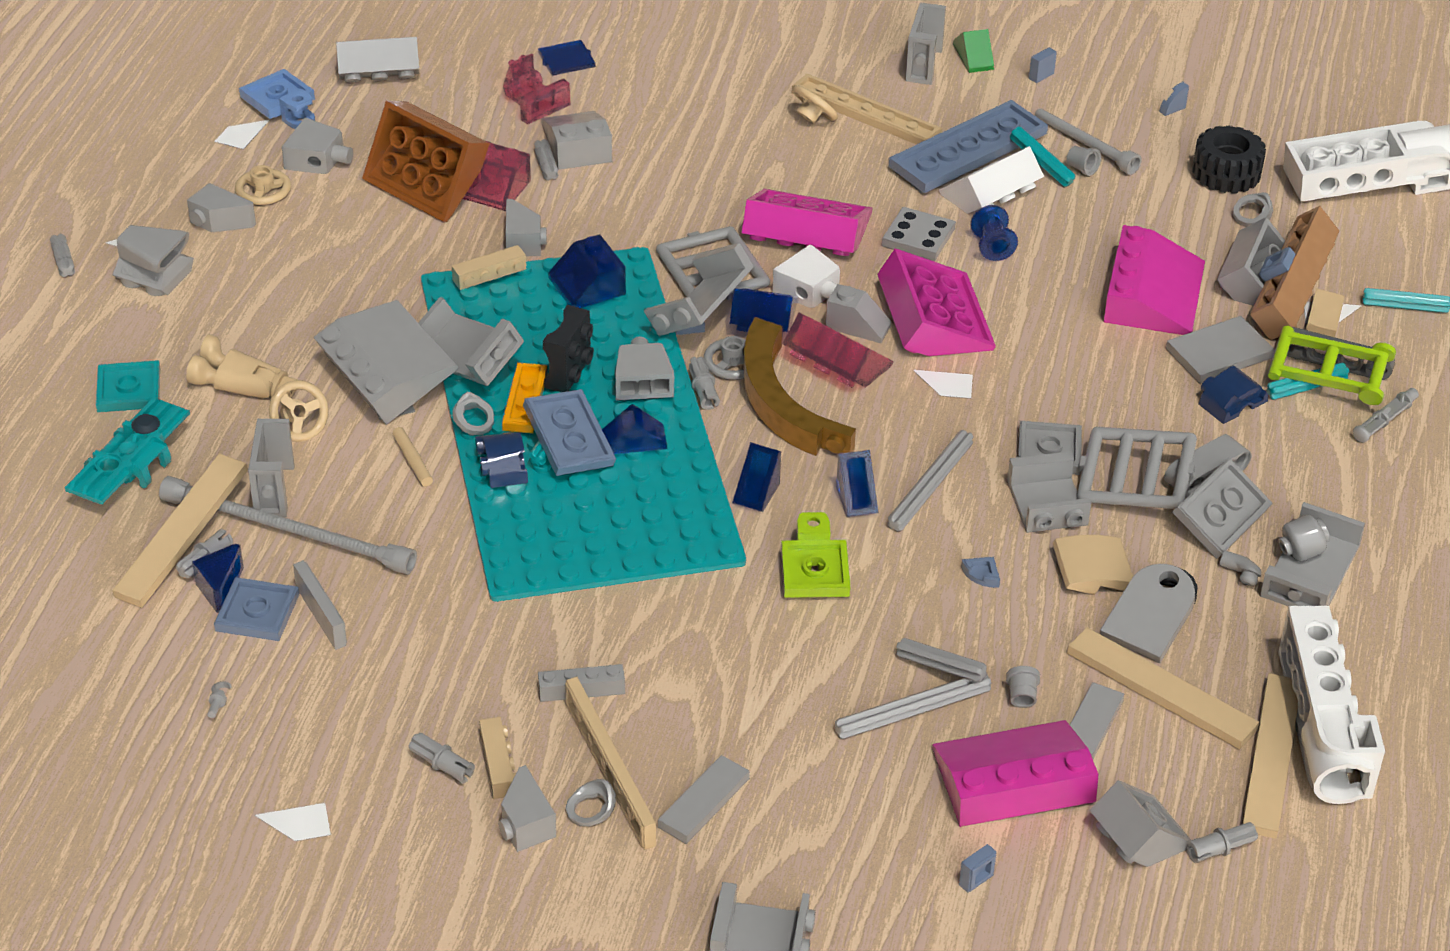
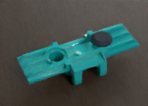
[65,397,190,505]

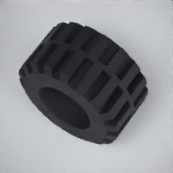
[1192,125,1266,193]

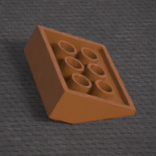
[362,100,490,222]

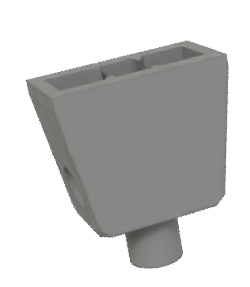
[282,118,353,174]
[615,337,674,400]

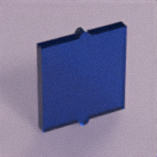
[538,40,596,76]

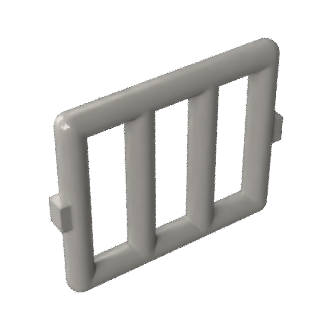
[656,226,770,300]
[1077,427,1197,509]

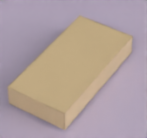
[1306,288,1345,337]

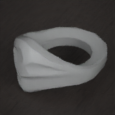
[1233,192,1273,227]
[453,392,494,435]
[566,779,616,827]

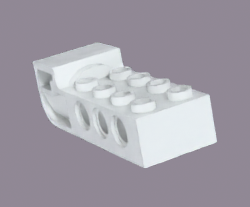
[1283,121,1450,202]
[1278,606,1385,804]

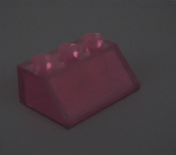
[463,141,531,211]
[782,312,894,388]

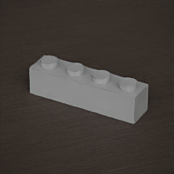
[538,664,625,702]

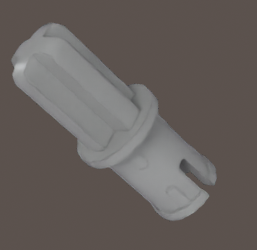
[689,357,720,410]
[176,529,233,578]
[409,733,475,784]
[1186,822,1258,863]

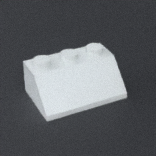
[939,146,1044,214]

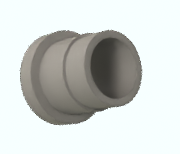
[1067,146,1101,176]
[1006,666,1040,708]

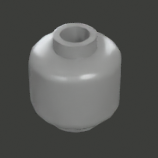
[1279,514,1330,562]

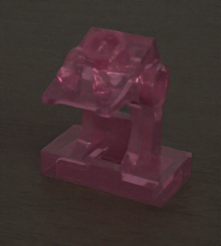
[503,53,571,125]

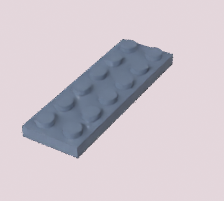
[888,100,1048,193]

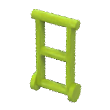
[1268,326,1396,405]

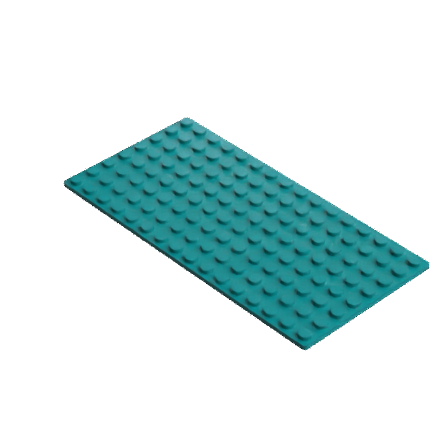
[421,247,746,602]

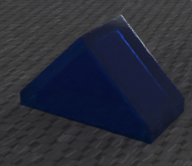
[602,404,667,454]
[732,442,781,512]
[836,450,879,517]
[192,544,244,613]

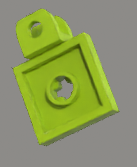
[781,512,851,598]

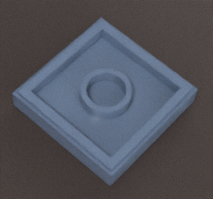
[214,577,299,641]

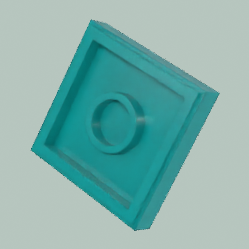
[96,360,161,413]

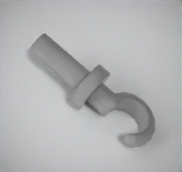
[207,681,231,718]

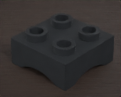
[543,305,594,392]

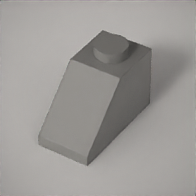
[187,183,256,232]
[506,199,547,256]
[826,284,892,343]
[498,765,556,852]

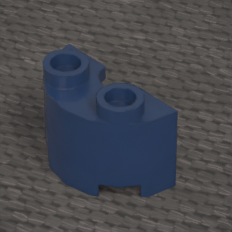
[1199,365,1268,424]
[475,432,528,488]

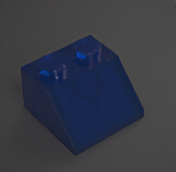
[548,234,626,308]
[729,288,798,337]

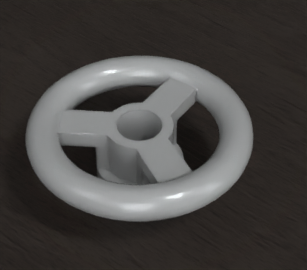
[703,336,746,380]

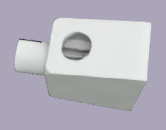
[773,245,840,308]

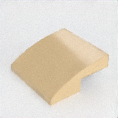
[1053,535,1133,595]

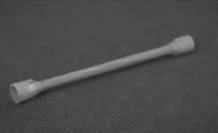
[159,476,417,575]

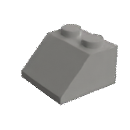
[1090,780,1191,867]

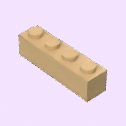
[452,245,526,290]
[479,717,516,799]

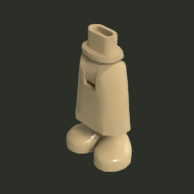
[186,334,298,398]

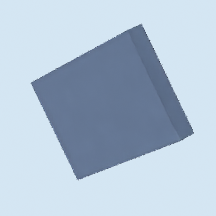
[523,389,616,476]

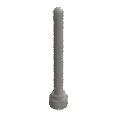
[1035,109,1142,175]

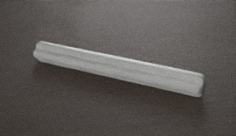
[888,430,974,532]
[835,675,992,739]

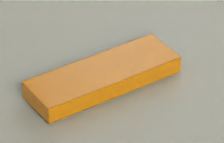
[502,363,548,433]

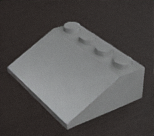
[314,300,459,425]

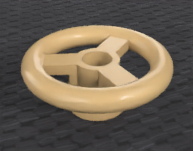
[793,85,838,124]
[235,165,291,205]
[269,380,329,442]

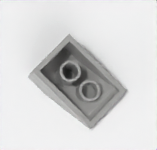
[541,111,612,170]

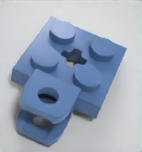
[239,69,315,129]

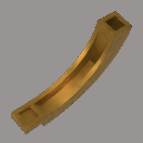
[744,317,856,458]

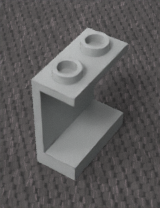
[906,2,946,85]
[248,419,295,517]
[1007,451,1091,533]
[710,882,816,951]

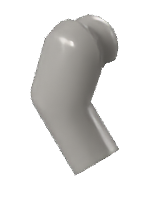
[1220,550,1261,586]

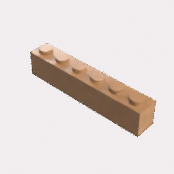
[1250,206,1339,341]

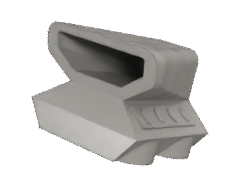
[113,225,194,296]

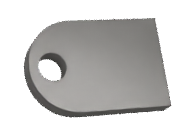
[1100,564,1195,663]

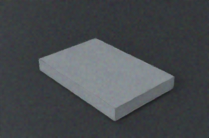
[1166,316,1275,383]
[1172,458,1273,559]

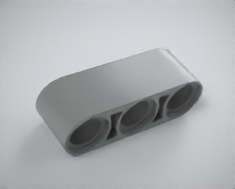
[1164,434,1252,498]

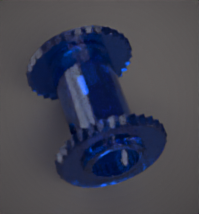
[970,205,1018,261]

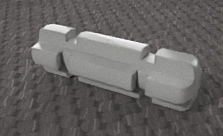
[534,139,558,181]
[50,233,75,277]

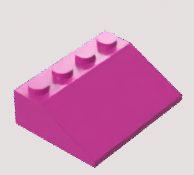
[742,188,873,256]
[1104,225,1205,335]
[877,248,996,356]
[932,720,1099,827]

